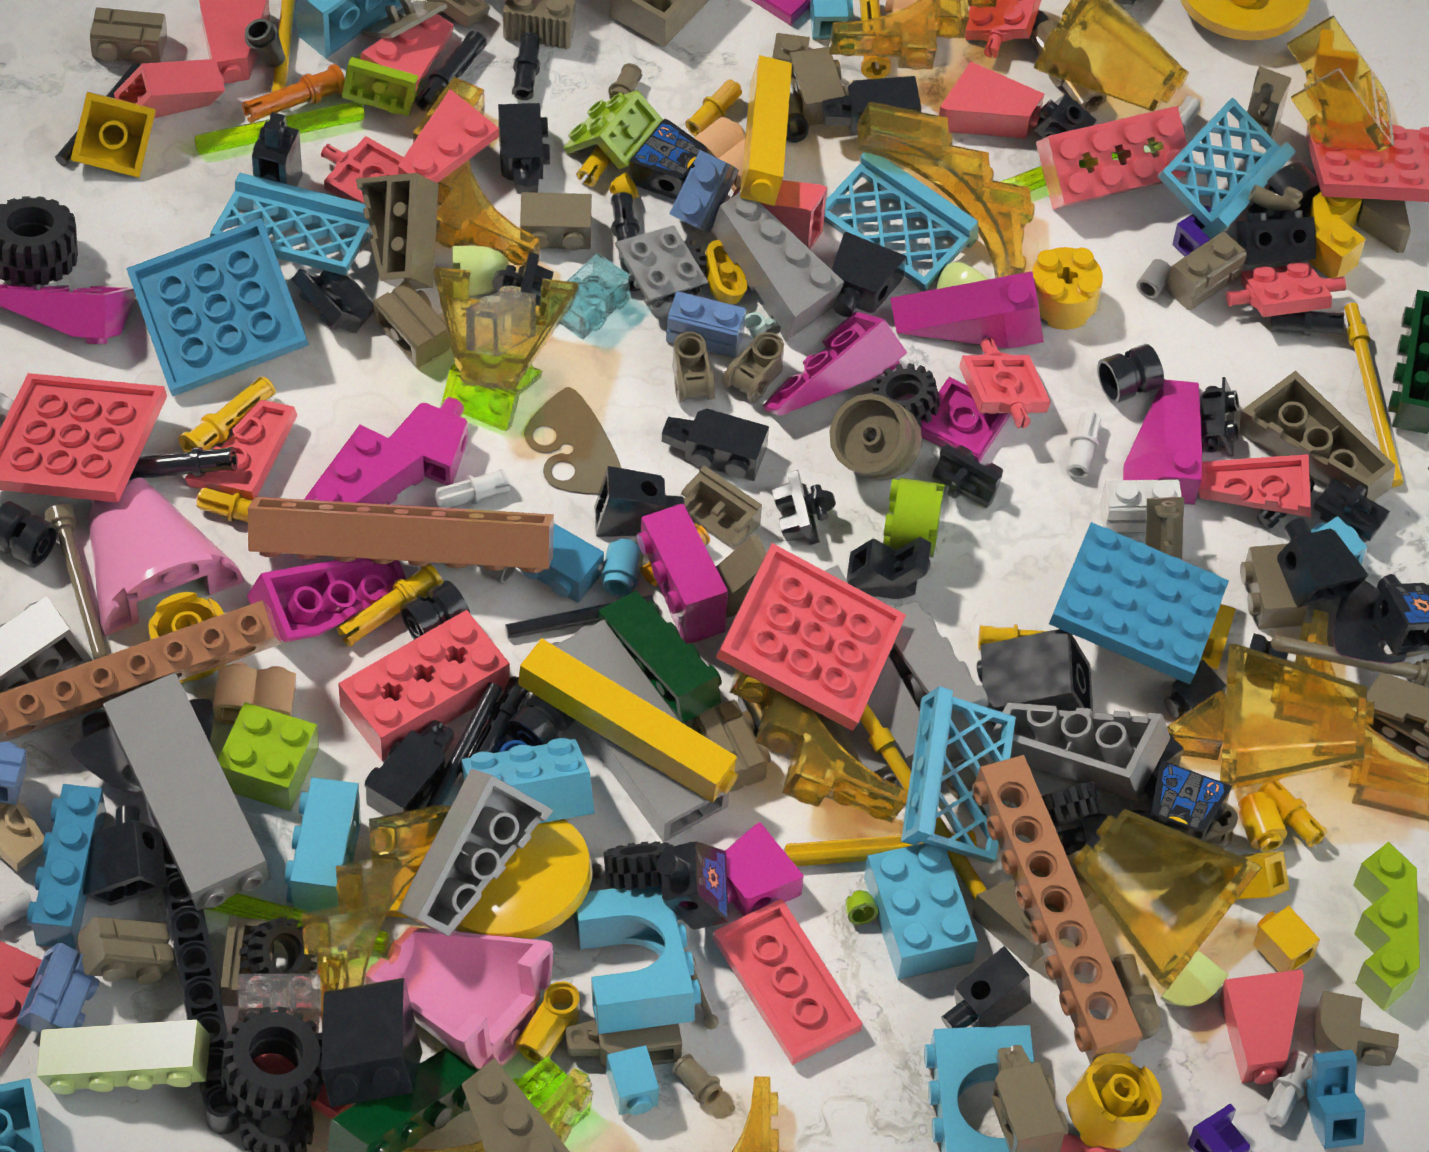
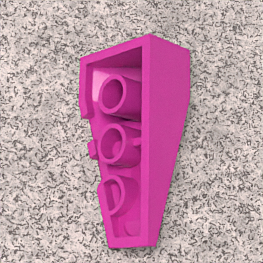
[890,271,1044,349]
[0,284,136,344]
[762,311,907,416]
[1123,379,1202,505]
[247,558,407,642]

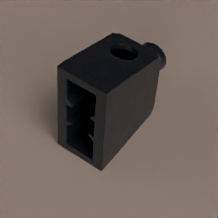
[832,231,907,317]
[594,466,684,537]
[1277,517,1369,608]
[83,805,167,906]
[941,946,1031,1028]

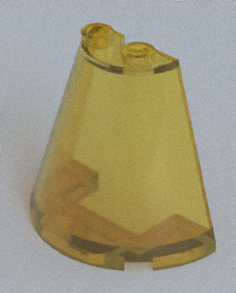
[1033,0,1189,112]
[434,267,579,390]
[1220,644,1374,790]
[1072,809,1262,991]

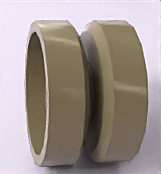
[829,393,922,481]

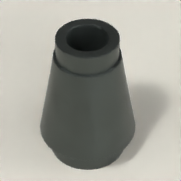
[245,18,285,68]

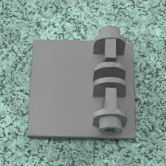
[615,225,708,309]

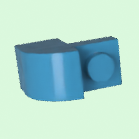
[1306,1049,1365,1149]

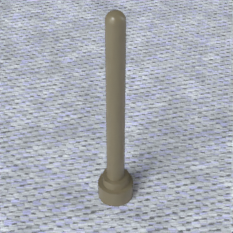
[44,504,108,660]
[1271,636,1429,688]

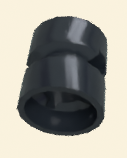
[1097,343,1164,404]
[0,501,58,568]
[400,580,470,640]
[506,694,575,747]

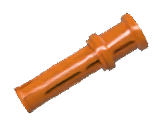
[242,64,345,123]

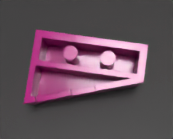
[303,424,424,505]
[637,503,728,644]

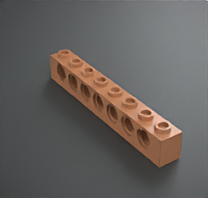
[0,600,282,742]
[972,755,1143,1064]

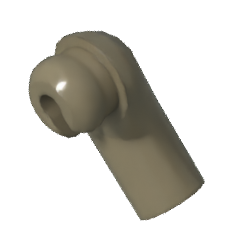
[1248,185,1303,211]

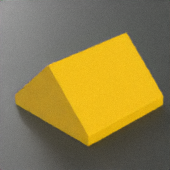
[71,91,156,178]

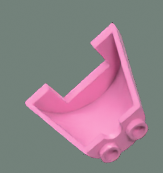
[88,478,244,636]
[365,927,553,1069]

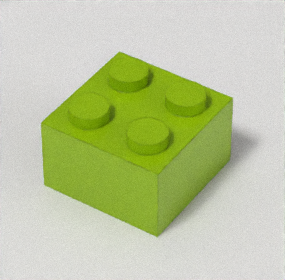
[218,702,319,811]

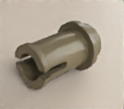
[608,63,643,99]
[672,1054,723,1105]

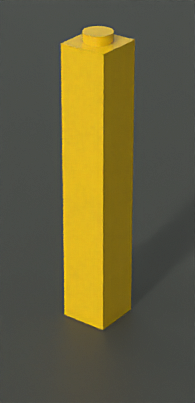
[740,55,792,206]
[518,638,738,803]

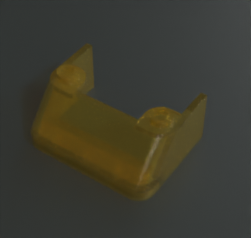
[1287,15,1395,152]

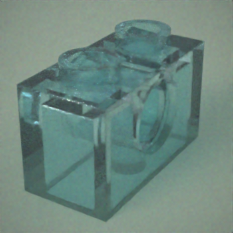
[551,253,631,340]

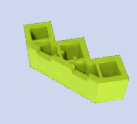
[1353,841,1420,1011]

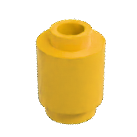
[1238,792,1287,852]

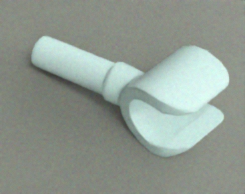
[745,312,779,339]

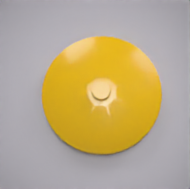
[1180,0,1311,40]
[455,819,593,939]

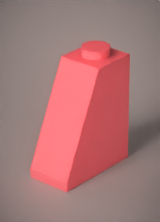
[199,0,270,83]
[114,59,225,118]
[937,62,1044,139]
[732,180,827,250]
[1219,969,1304,1085]

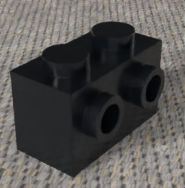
[1236,210,1316,265]

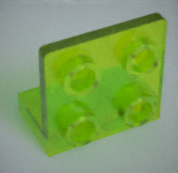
[441,345,542,431]

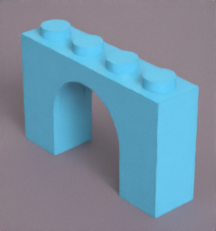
[574,884,701,1034]
[924,1025,1034,1152]

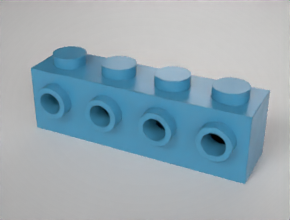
[27,784,106,949]

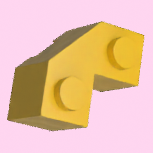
[1308,191,1366,278]

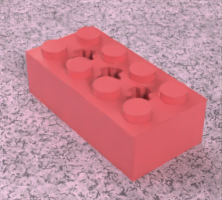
[1036,106,1187,209]
[338,610,510,761]

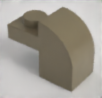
[1313,991,1399,1066]

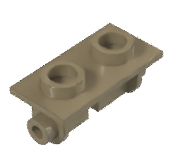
[1145,497,1184,560]

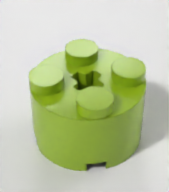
[883,478,945,558]

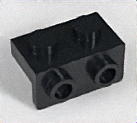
[291,269,374,333]

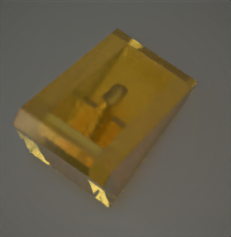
[1167,690,1226,760]

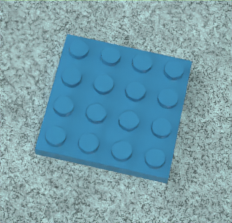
[126,218,309,396]
[1049,522,1229,684]

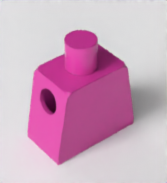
[389,397,468,486]
[725,822,804,916]

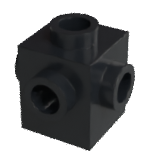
[1034,93,1097,138]

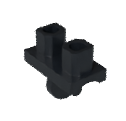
[492,252,554,324]
[932,444,1003,508]
[772,470,836,545]
[1313,478,1390,543]

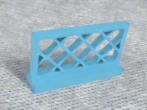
[1157,97,1296,239]
[824,147,979,291]
[210,172,372,276]
[901,686,1016,864]

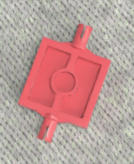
[962,0,1042,58]
[321,136,403,204]
[1226,262,1346,317]
[959,337,1051,428]

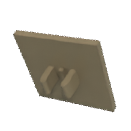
[361,0,448,39]

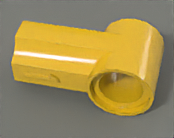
[515,981,580,1065]

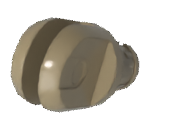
[1111,954,1161,1041]

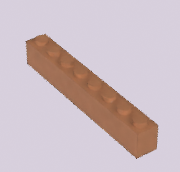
[248,497,554,573]

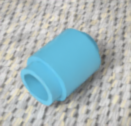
[601,539,644,597]

